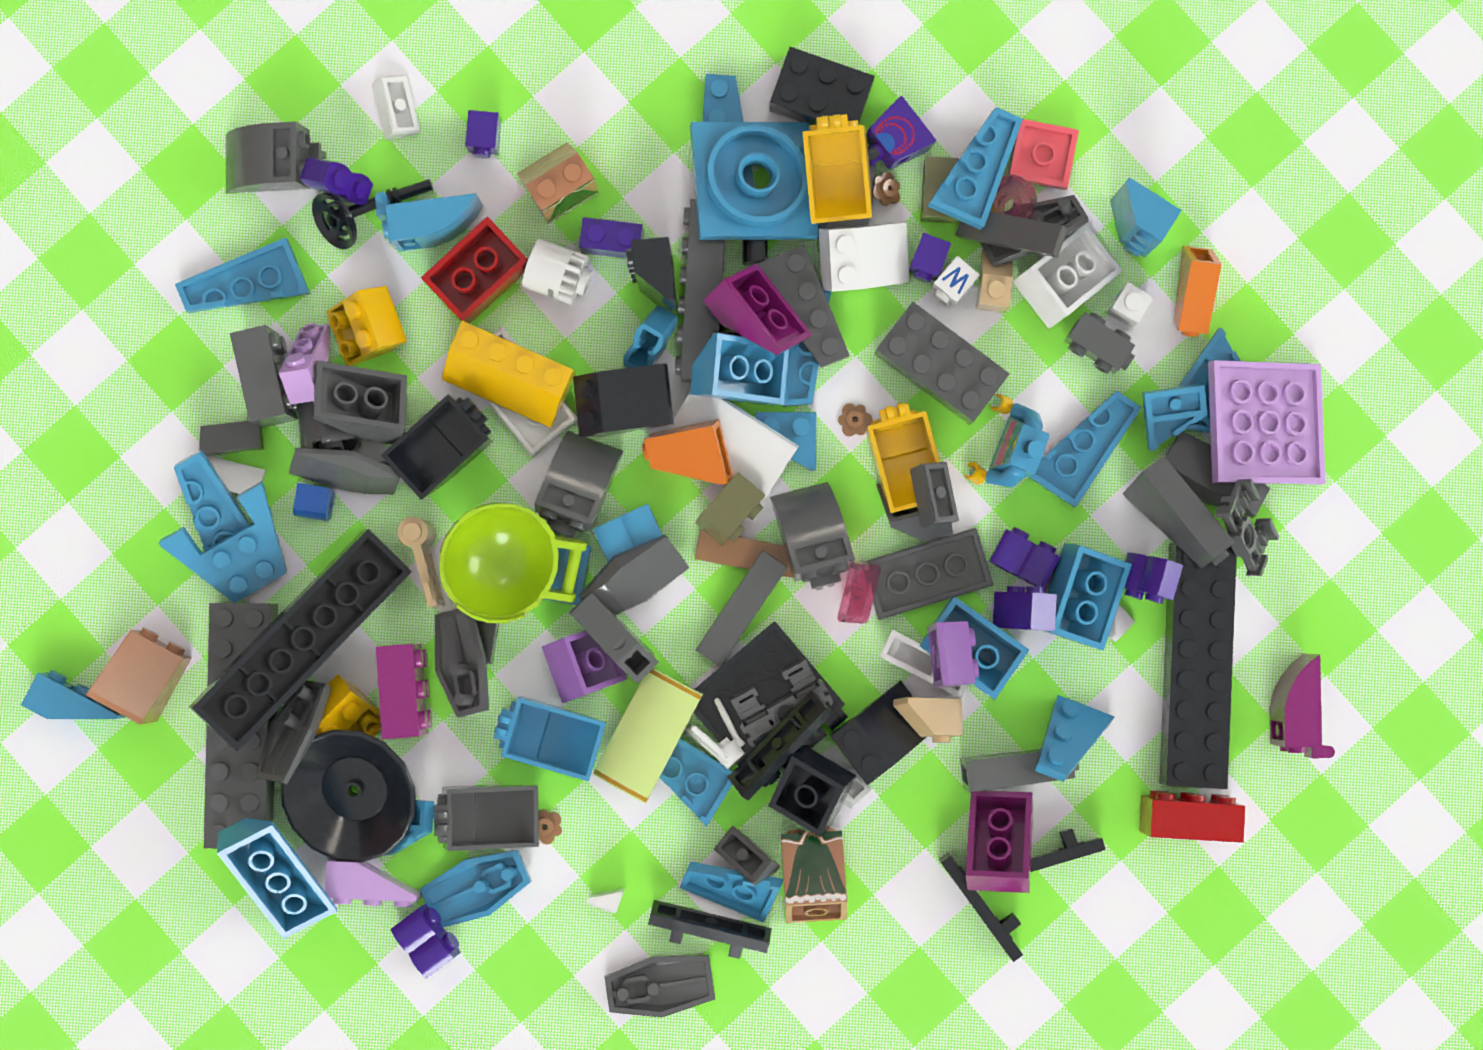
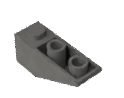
[569,591,659,683]

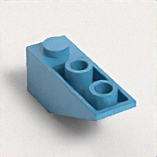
[21,670,125,719]

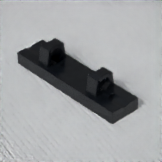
[727,690,833,801]
[1031,828,1106,872]
[938,852,1023,962]
[648,900,772,959]

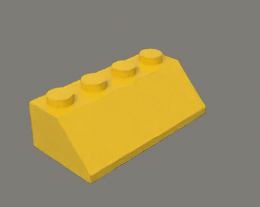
[441,321,576,428]

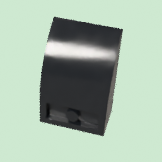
[381,394,493,500]

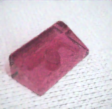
[837,560,881,624]

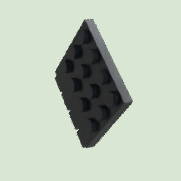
[693,621,848,788]

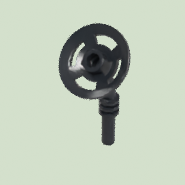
[312,179,434,249]

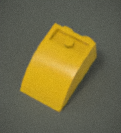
[802,114,872,224]
[866,402,940,513]

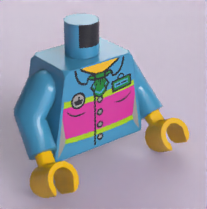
[964,393,1049,487]

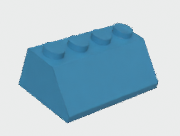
[217,818,337,939]

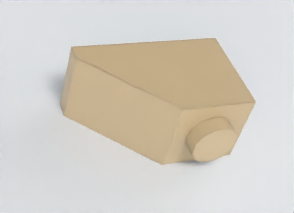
[976,249,1013,312]
[893,697,962,743]

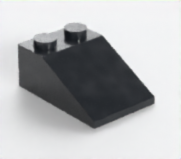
[573,363,674,437]
[829,680,927,785]

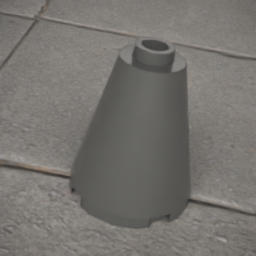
[298,401,361,452]

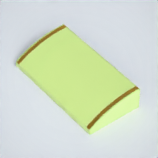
[593,668,703,804]

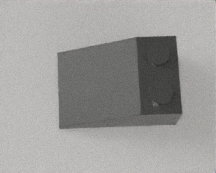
[313,360,407,444]

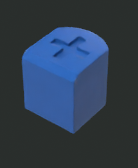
[293,483,336,522]

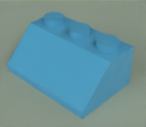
[1110,177,1182,258]
[690,333,789,405]
[1044,543,1132,651]
[919,596,1029,700]

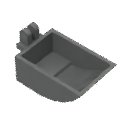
[225,121,326,194]
[534,431,624,538]
[770,482,855,590]
[434,785,539,851]

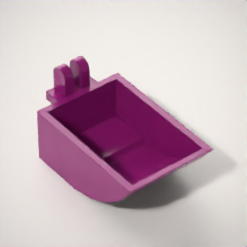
[1269,653,1335,759]

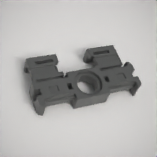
[1216,479,1280,576]
[730,657,833,747]

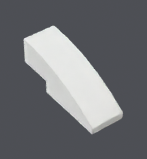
[879,630,970,700]

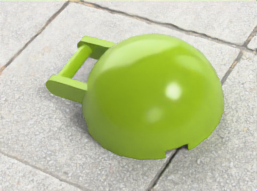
[439,502,587,623]

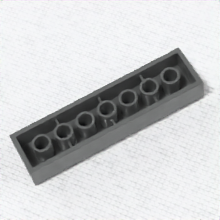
[204,603,278,849]

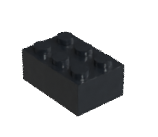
[769,46,875,125]

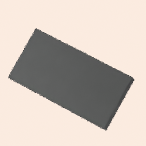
[861,528,994,620]

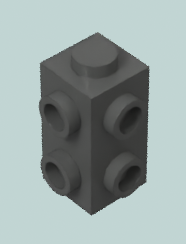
[1064,312,1136,374]

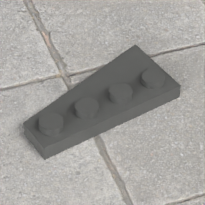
[749,245,850,368]

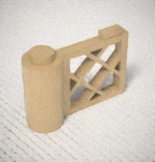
[397,517,445,608]

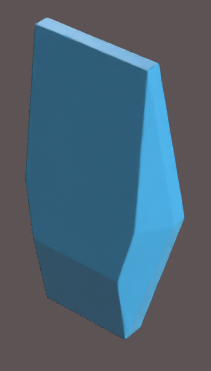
[420,849,532,927]

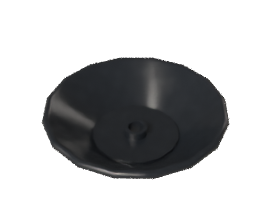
[281,729,416,862]

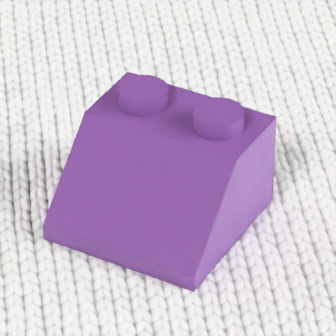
[927,621,979,688]
[542,630,627,704]

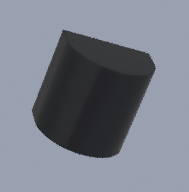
[742,240,768,266]

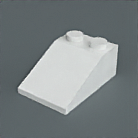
[819,222,909,292]
[1012,224,1122,329]

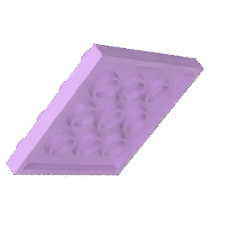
[1208,360,1326,485]

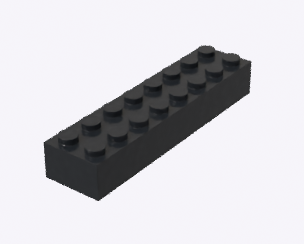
[188,529,412,751]
[1159,542,1237,789]

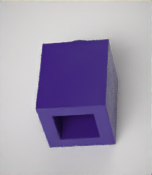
[465,110,502,158]
[909,232,952,283]

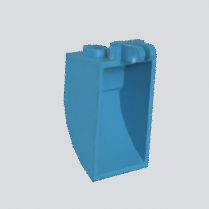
[375,192,483,252]
[494,696,606,782]

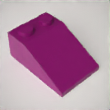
[703,264,812,355]

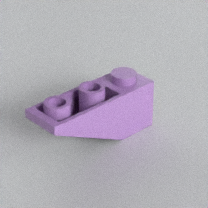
[279,323,330,404]
[325,859,421,907]

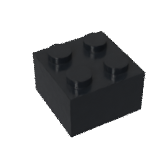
[768,745,857,837]

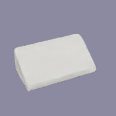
[372,75,420,141]
[207,456,266,494]

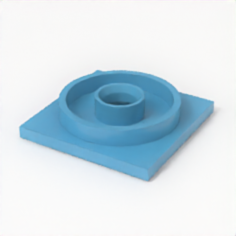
[690,122,819,240]

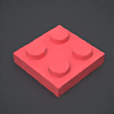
[1008,119,1079,190]

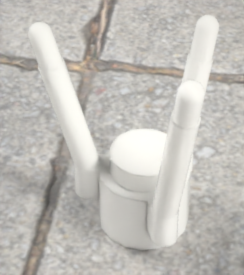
[684,698,745,770]

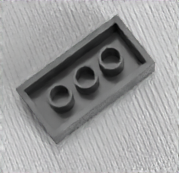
[874,301,1010,425]

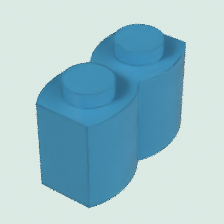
[624,305,677,368]
[593,504,663,562]

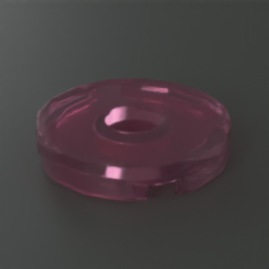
[990,174,1037,219]

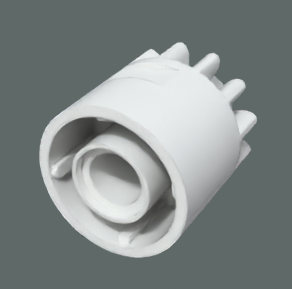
[522,238,593,305]

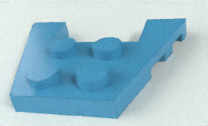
[159,481,287,603]

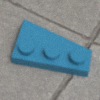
[1035,695,1115,782]
[680,861,784,923]

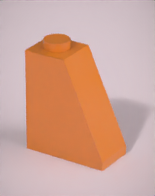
[1174,246,1222,337]
[642,419,733,485]

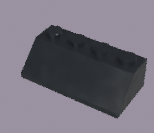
[626,237,678,318]

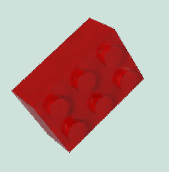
[421,216,528,324]
[1139,790,1246,843]

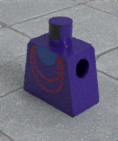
[866,96,937,170]

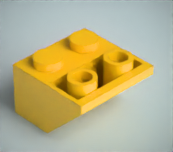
[326,285,407,366]
[316,673,381,737]

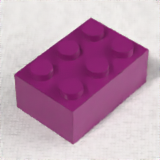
[376,643,432,739]
[966,790,1033,893]

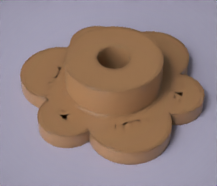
[871,171,900,206]
[838,403,873,437]
[538,809,562,845]

